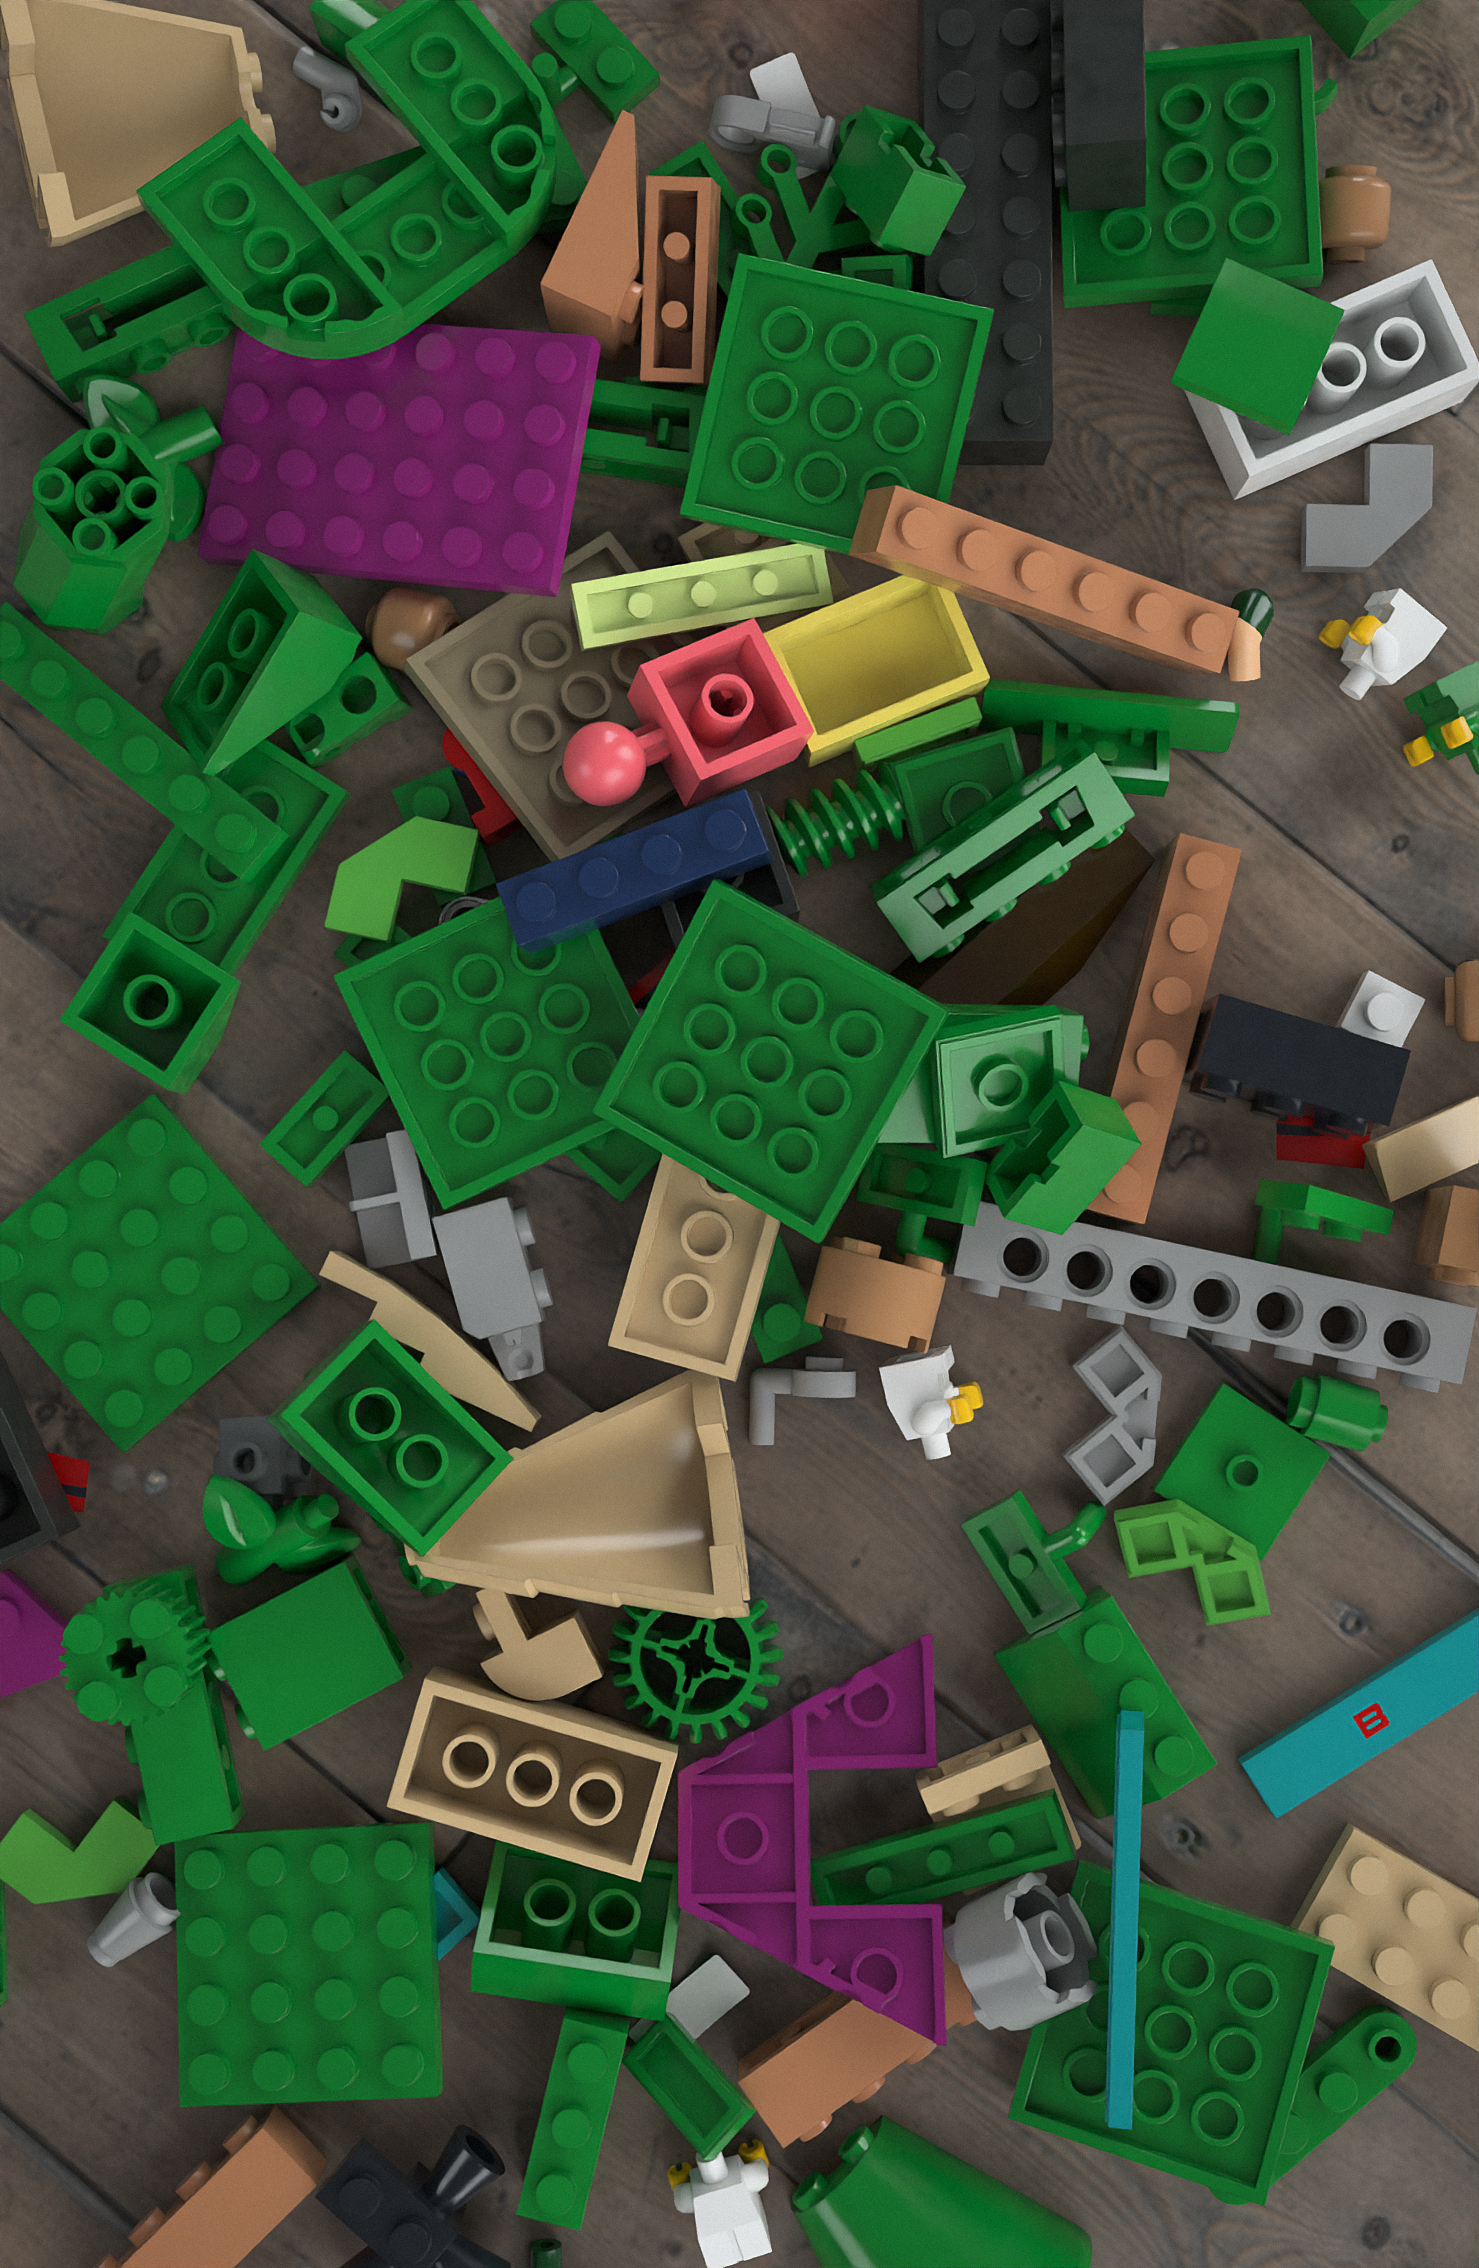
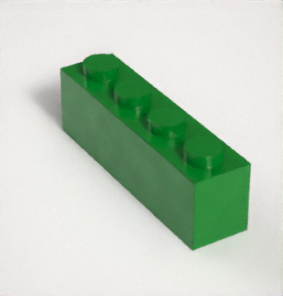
[102,1563,246,1846]

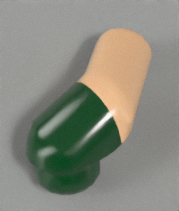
[1227,588,1274,681]

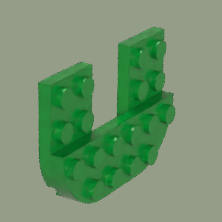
[136,0,557,359]

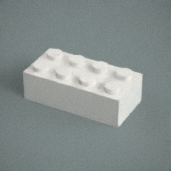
[1184,259,1479,500]

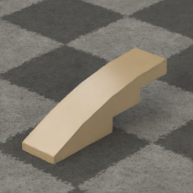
[319,1251,542,1432]

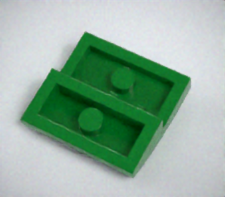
[1170,258,1345,435]

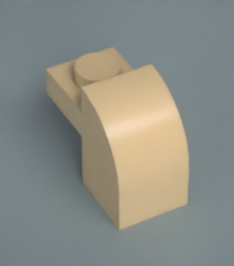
[473,1588,606,1701]

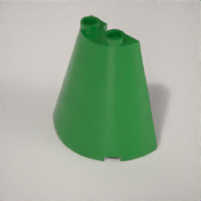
[791,2115,1092,2268]

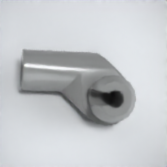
[292,45,363,132]

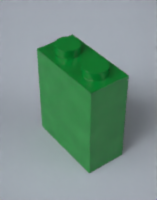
[205,1554,412,1751]

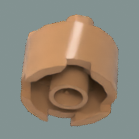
[803,1236,946,1354]

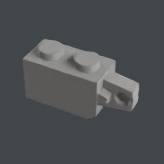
[432,1197,553,1381]

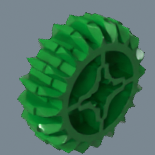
[608,1583,783,1743]

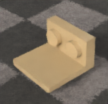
[914,1724,1081,1895]

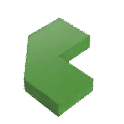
[324,816,481,943]
[1114,1499,1271,1626]
[0,1796,161,1905]

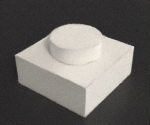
[1335,970,1426,1047]

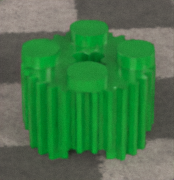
[59,1579,212,1726]

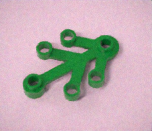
[730,112,889,276]

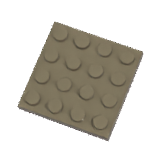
[404,530,695,862]

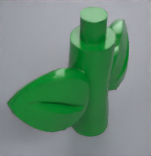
[82,374,224,543]
[202,1474,362,1586]

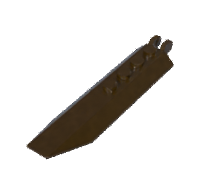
[889,827,1155,1005]

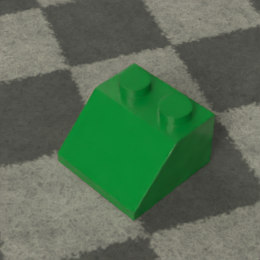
[59,911,242,1095]

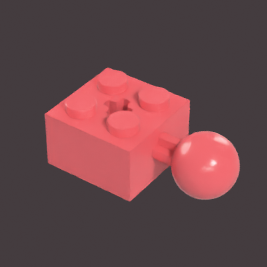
[562,618,814,808]

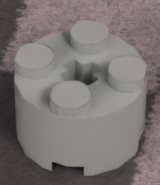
[944,1872,1098,2031]

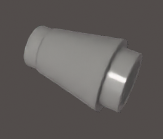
[87,1872,181,1967]

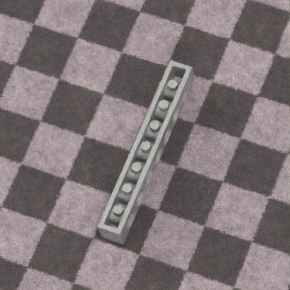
[948,1201,1477,1393]

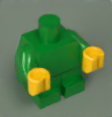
[1403,660,1479,775]

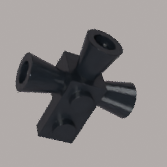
[315,2125,511,2268]

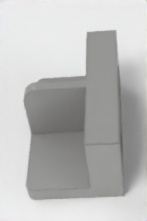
[345,1129,442,1269]

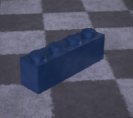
[496,788,775,954]

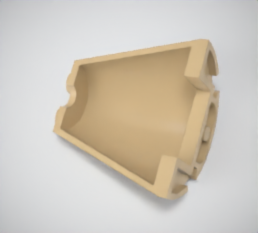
[0,0,276,247]

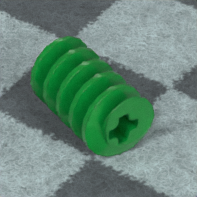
[765,760,906,879]

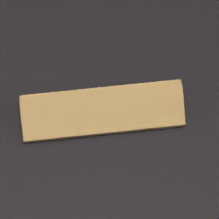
[1362,1092,1479,1203]

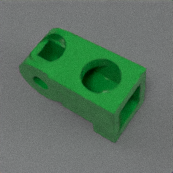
[283,652,414,768]

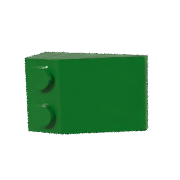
[160,549,362,776]
[266,1319,514,1557]

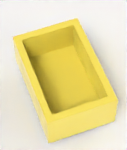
[763,575,990,768]

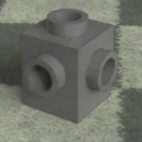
[213,1415,313,1510]

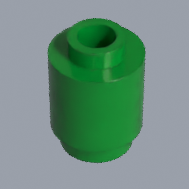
[1285,1373,1388,1452]

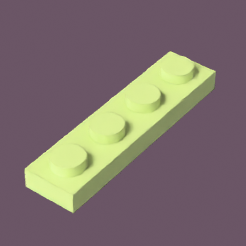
[569,544,834,651]

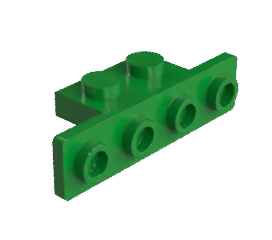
[978,679,1239,797]

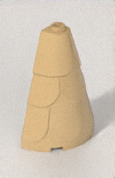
[404,1370,750,1619]

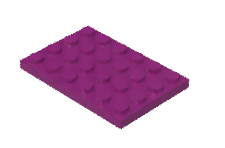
[197,324,601,597]

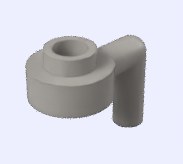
[749,1356,856,1445]

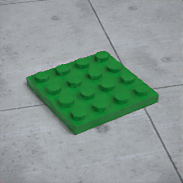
[1060,35,1323,308]
[680,253,994,556]
[592,879,951,1244]
[333,896,641,1210]
[0,1093,322,1453]
[174,1820,443,2107]
[1008,1859,1335,2206]

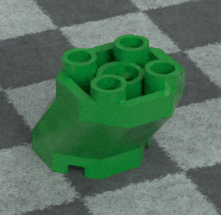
[13,426,174,636]

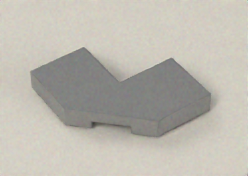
[1301,443,1433,573]
[1061,1325,1162,1506]

